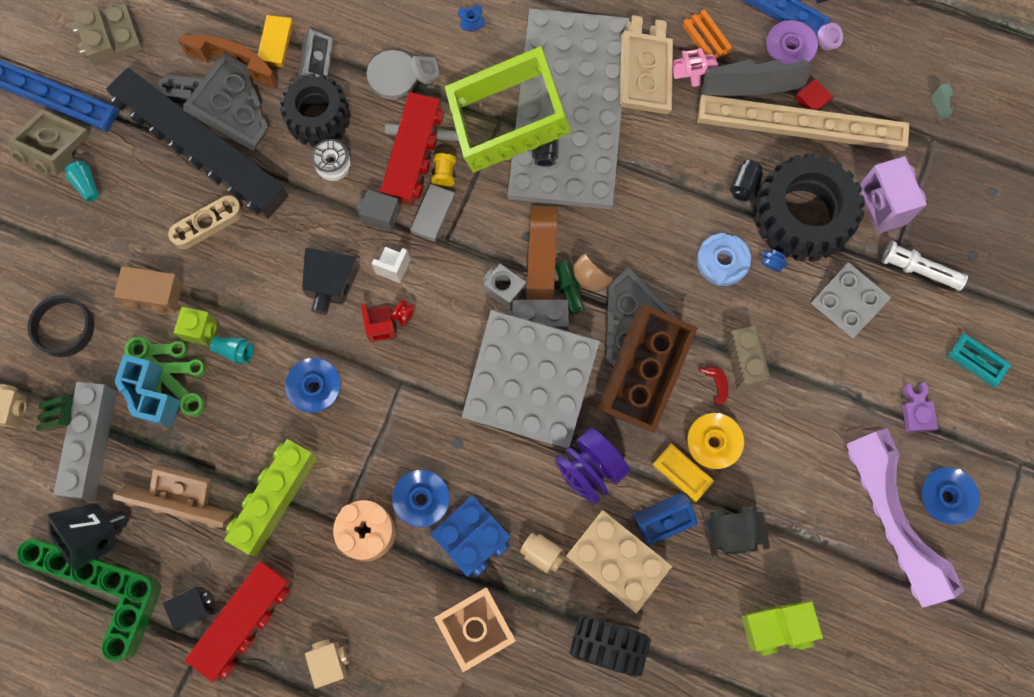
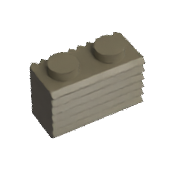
[725,326,771,391]

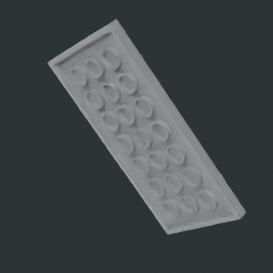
[508,9,630,209]

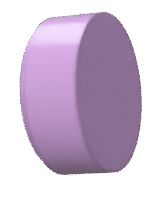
[817,23,843,51]

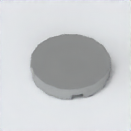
[367,50,418,100]

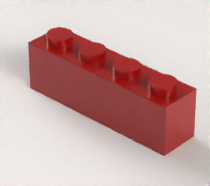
[380,92,444,206]
[184,561,293,682]

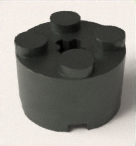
[706,506,770,556]

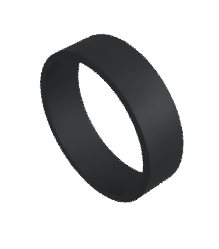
[27,295,94,357]

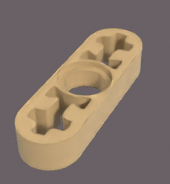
[168,196,243,249]

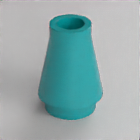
[64,161,100,202]
[210,336,254,365]

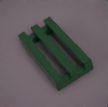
[36,396,72,432]

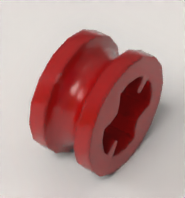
[391,299,416,327]

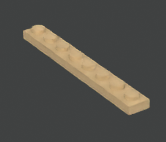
[697,95,909,151]

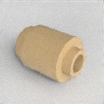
[520,533,565,574]

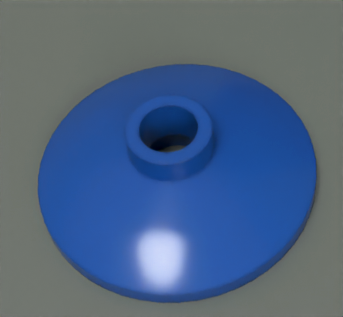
[285,358,341,413]
[921,467,980,525]
[392,470,449,528]

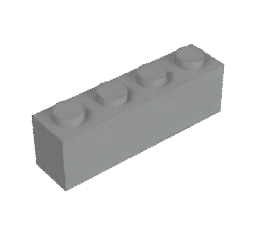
[53,382,117,501]

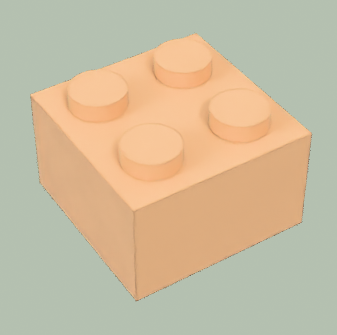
[434,587,516,672]

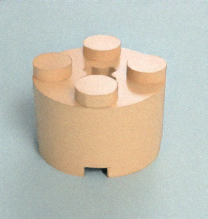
[333,500,396,561]

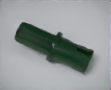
[555,260,585,315]

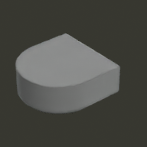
[410,56,439,84]

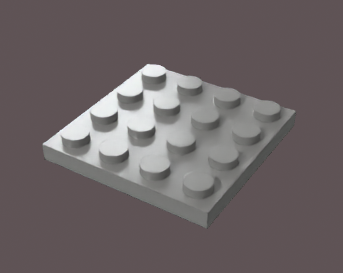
[462,310,600,448]

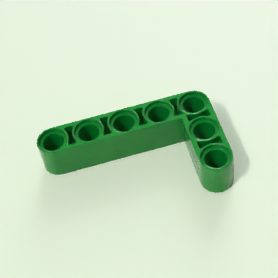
[16,539,161,661]

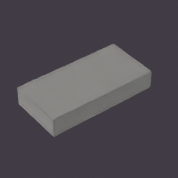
[410,184,455,242]

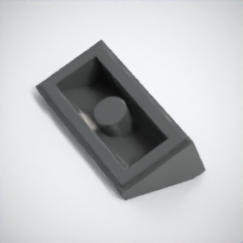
[296,29,333,81]

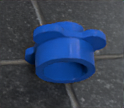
[458,5,485,32]

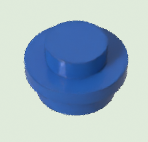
[761,249,788,272]

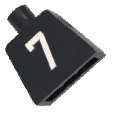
[47,503,127,571]

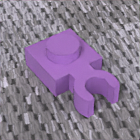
[902,383,938,432]

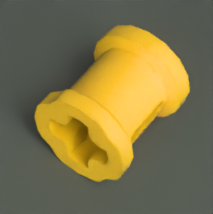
[431,153,456,187]

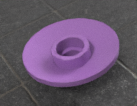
[766,20,818,65]

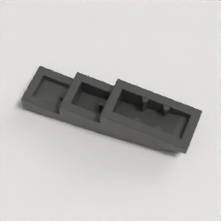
[702,59,811,96]

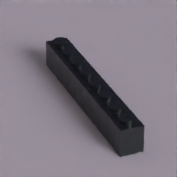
[106,67,289,219]

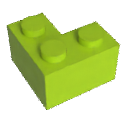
[741,601,823,656]

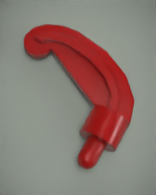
[698,365,728,405]

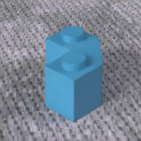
[114,354,180,428]

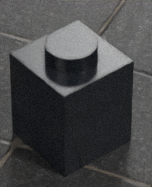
[163,587,215,630]

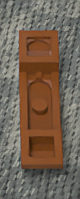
[177,35,278,89]
[526,205,558,300]

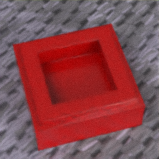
[795,79,834,111]

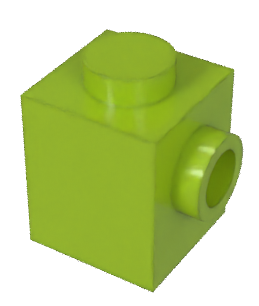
[173,307,218,347]

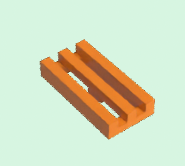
[682,9,733,60]

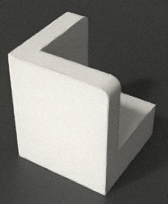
[372,247,411,283]

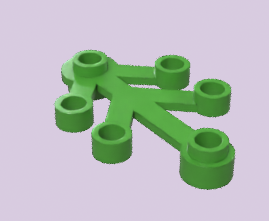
[125,336,206,417]

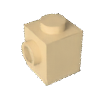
[0,384,27,429]
[305,639,349,689]

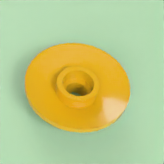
[687,413,744,469]

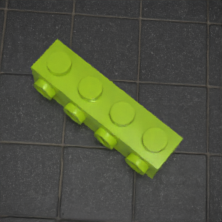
[224,439,318,557]

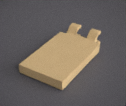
[619,15,673,114]

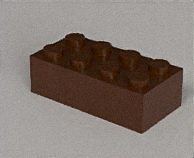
[596,305,698,433]

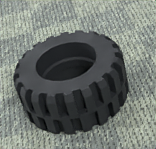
[753,154,865,262]

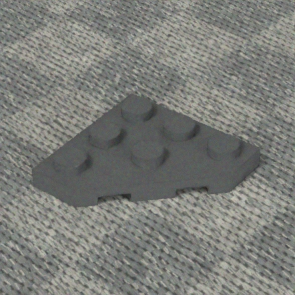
[183,52,268,151]
[606,268,680,369]

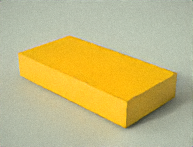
[257,15,293,68]
[652,443,714,503]

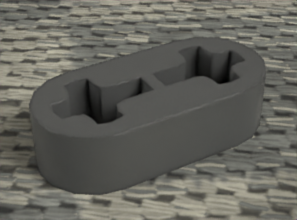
[158,75,202,104]

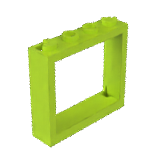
[445,46,572,173]

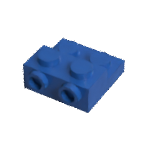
[430,495,511,578]

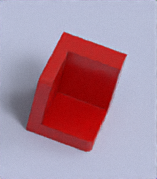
[361,304,397,343]

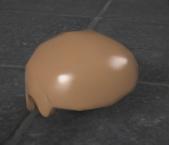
[574,253,613,292]

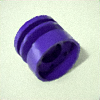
[554,428,631,505]

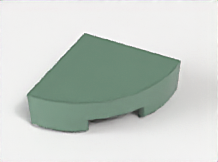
[931,83,953,120]

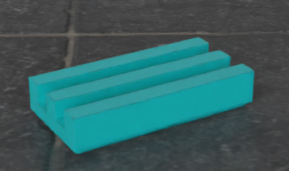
[947,333,1012,388]

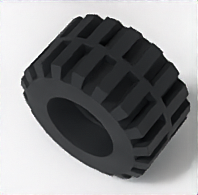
[280,73,351,147]
[569,616,651,677]

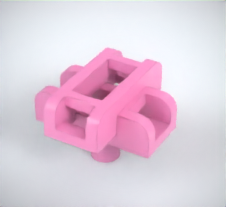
[672,48,718,87]

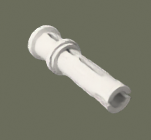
[881,241,968,291]

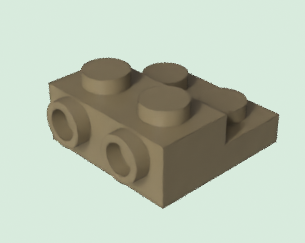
[70,3,143,66]
[7,109,88,176]

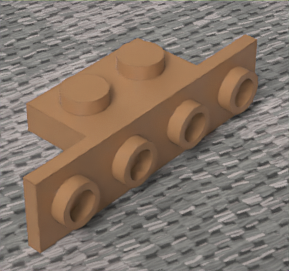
[113,465,234,528]

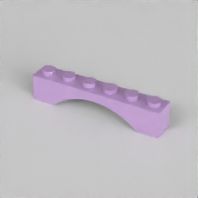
[846,428,965,608]

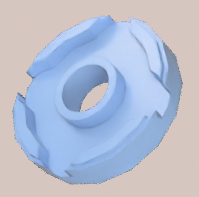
[697,233,751,286]

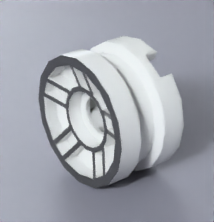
[311,139,351,181]

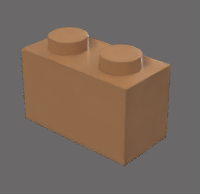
[114,266,183,315]

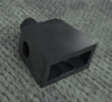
[302,248,360,315]

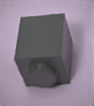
[357,190,401,232]

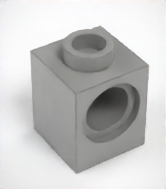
[483,264,526,310]

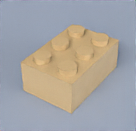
[565,510,672,614]

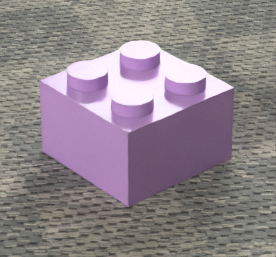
[860,156,927,234]

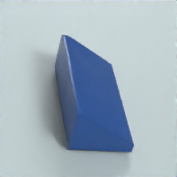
[633,493,698,547]

